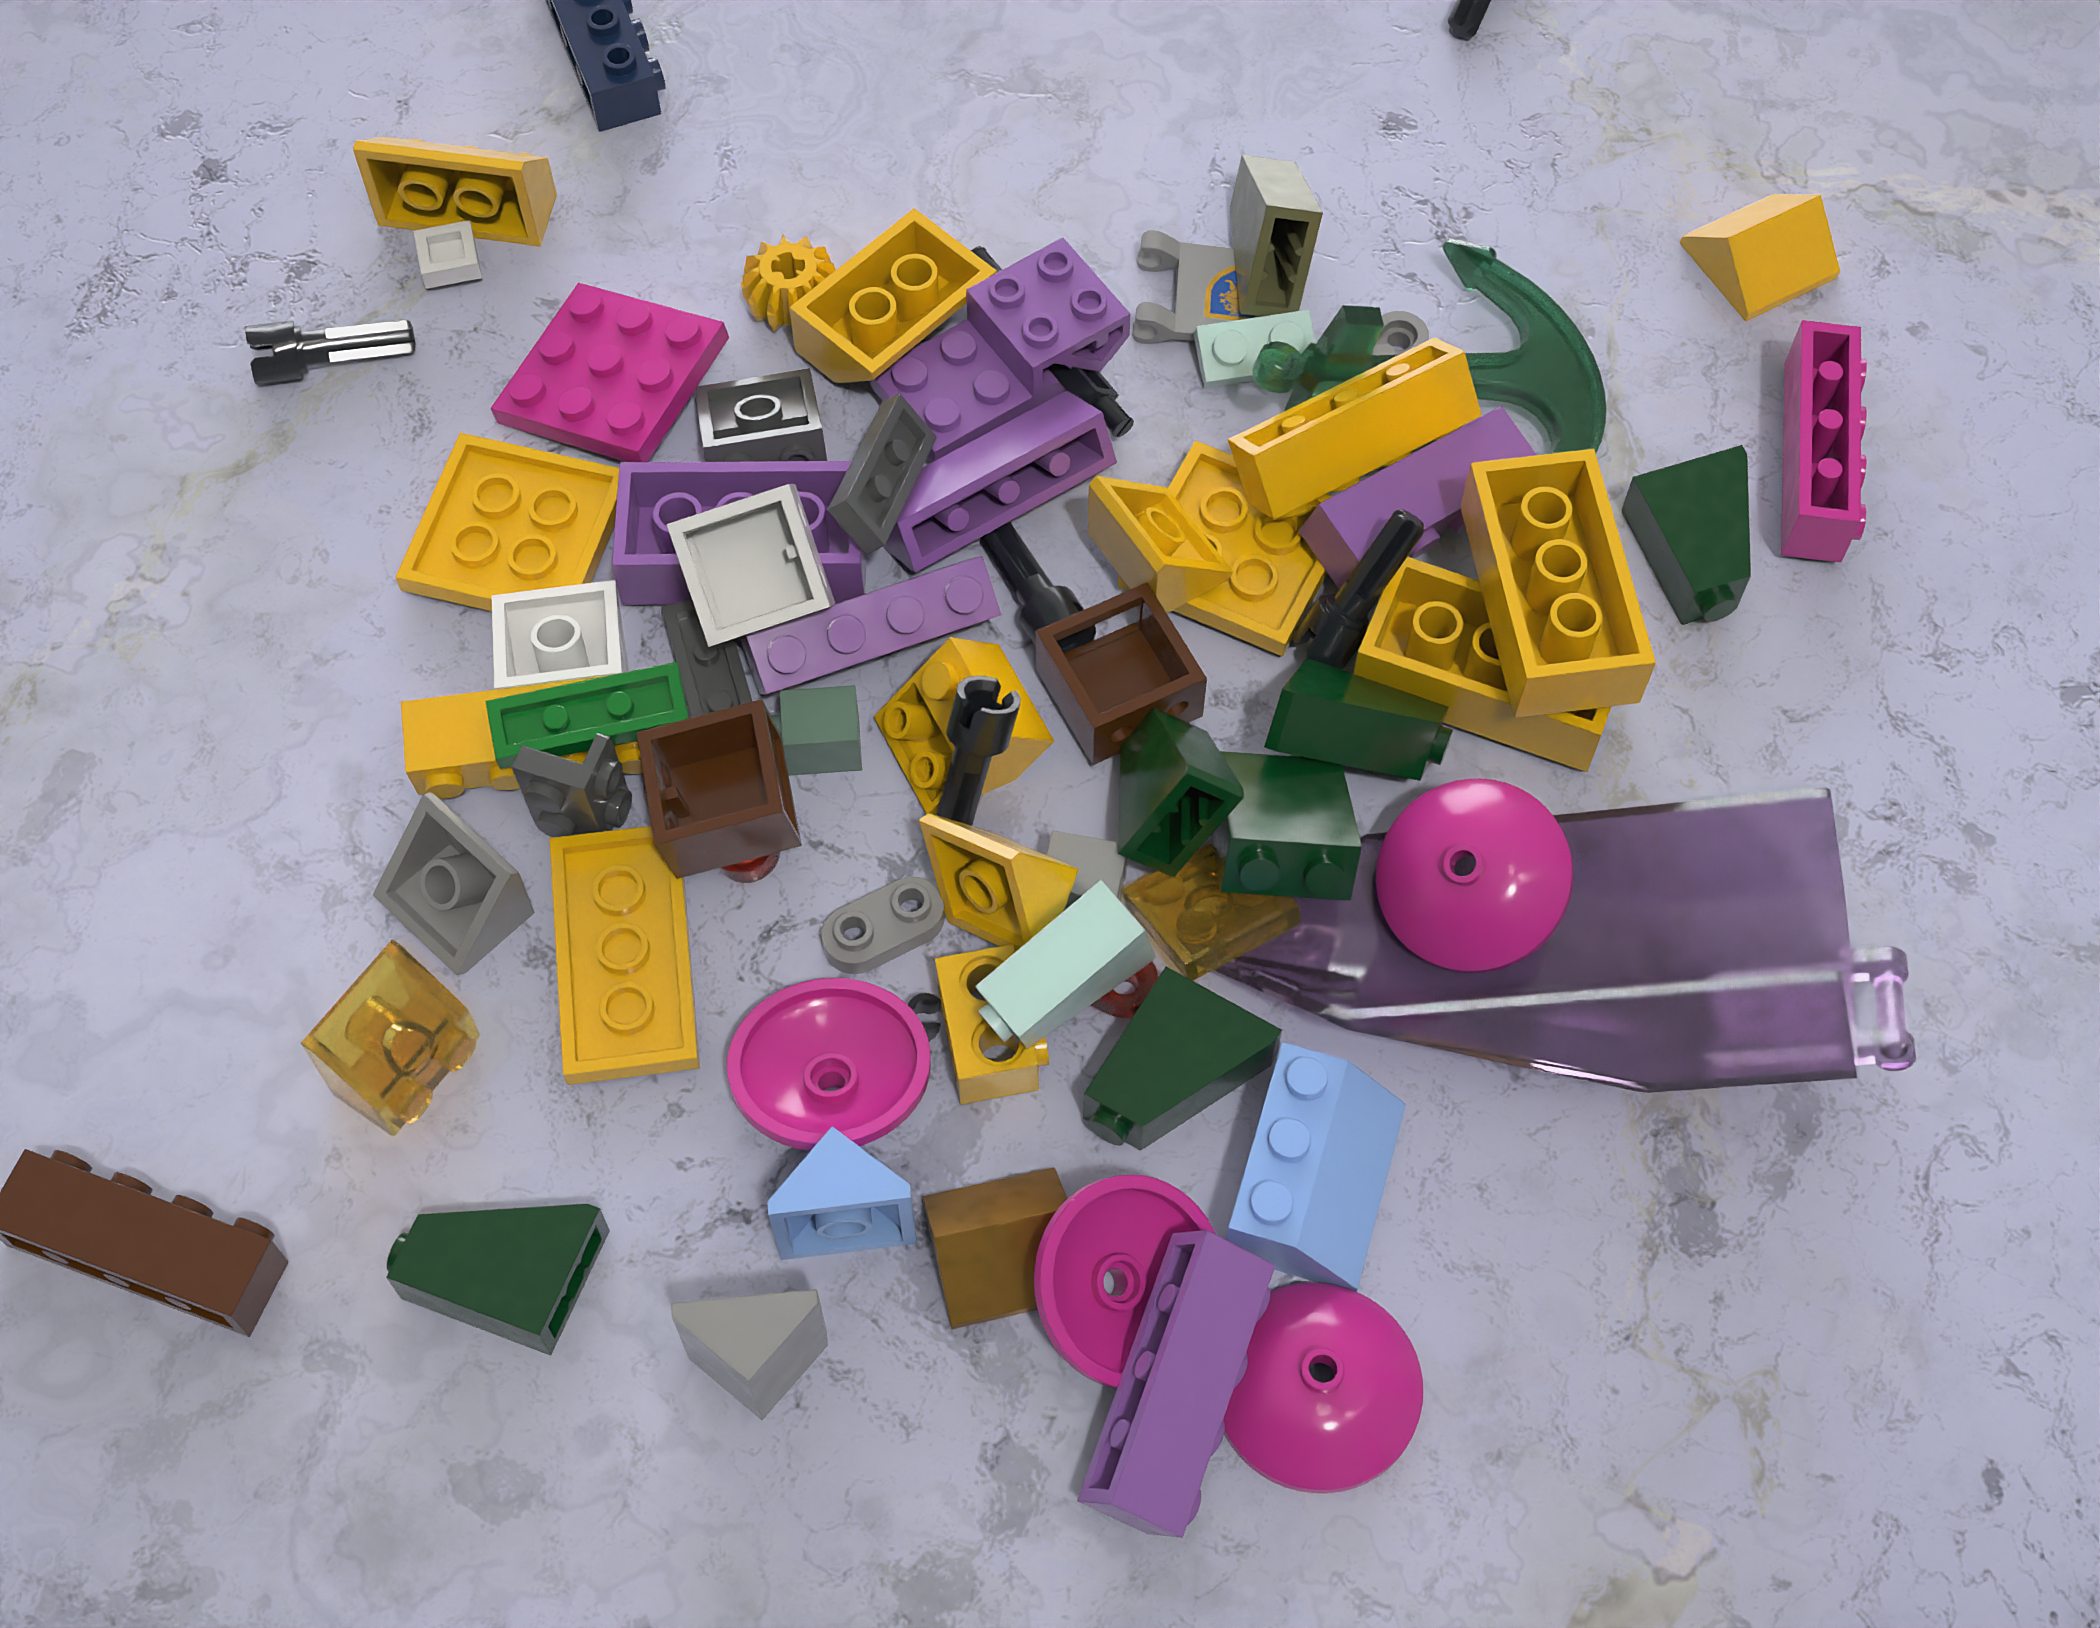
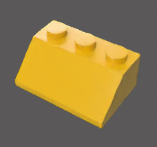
[353,137,557,247]
[789,208,997,383]

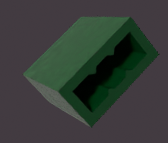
[1211,751,1362,901]

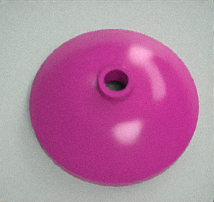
[1376,778,1574,973]
[727,978,931,1151]
[1034,1175,1216,1388]
[1223,1283,1423,1494]

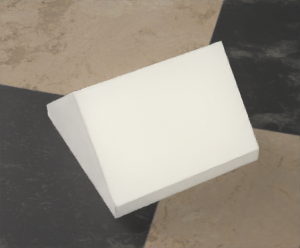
[491,580,629,690]

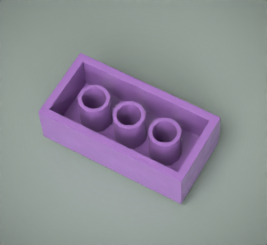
[612,461,866,605]

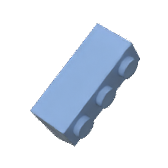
[1226,1042,1406,1292]

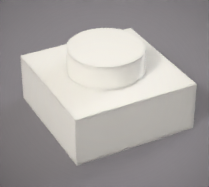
[413,220,482,289]

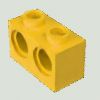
[935,944,1049,1105]

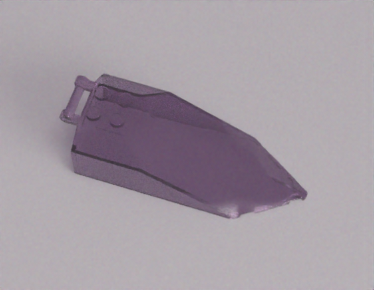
[1177,787,1916,1093]

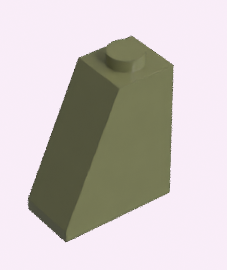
[1230,155,1323,316]

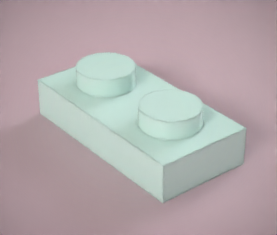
[1193,310,1320,388]

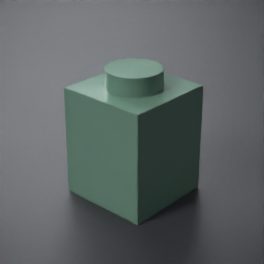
[771,685,862,776]

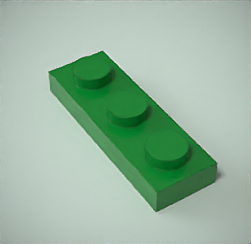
[485,662,689,769]

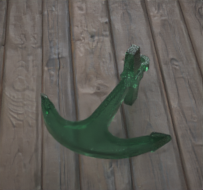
[1252,238,1607,454]

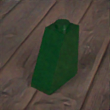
[1621,445,1751,625]
[1264,658,1453,781]
[1118,707,1244,878]
[1083,966,1282,1151]
[386,1204,610,1356]

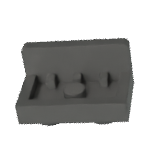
[512,733,632,837]

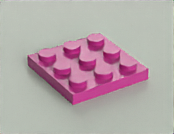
[490,282,729,462]

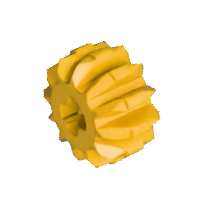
[741,234,837,332]

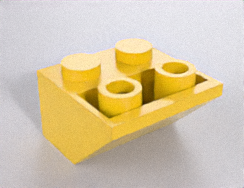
[874,637,1055,815]

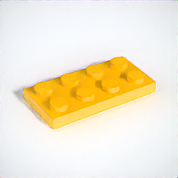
[549,826,700,1085]

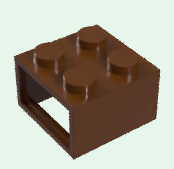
[1036,583,1207,765]
[637,699,802,879]

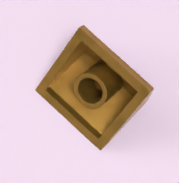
[922,1167,1068,1329]

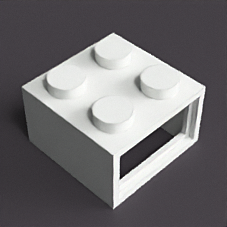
[667,484,835,647]

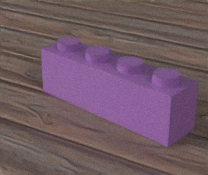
[883,390,1117,573]
[1299,405,1537,590]
[740,556,1002,695]
[1077,1230,1276,1538]

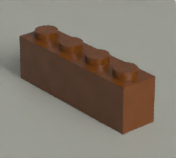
[0,1149,289,1337]

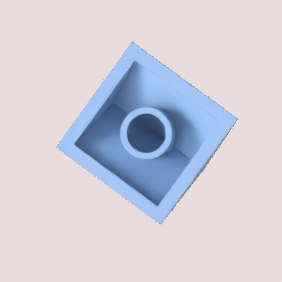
[767,1126,917,1260]

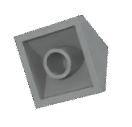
[373,793,534,975]
[671,1289,828,1420]

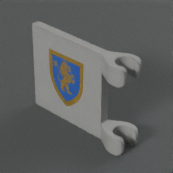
[1132,230,1262,344]

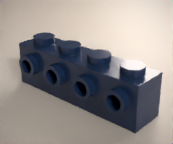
[545,0,666,132]

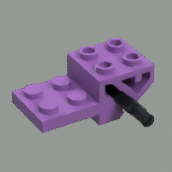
[870,237,1134,462]

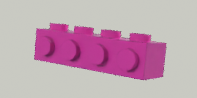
[1781,320,1867,562]

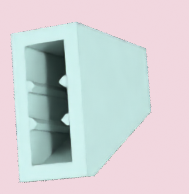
[975,880,1156,1049]

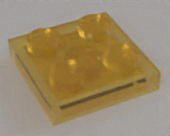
[1122,843,1302,981]

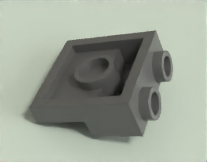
[695,368,827,462]

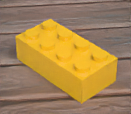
[1460,449,1656,718]
[1353,557,1612,772]

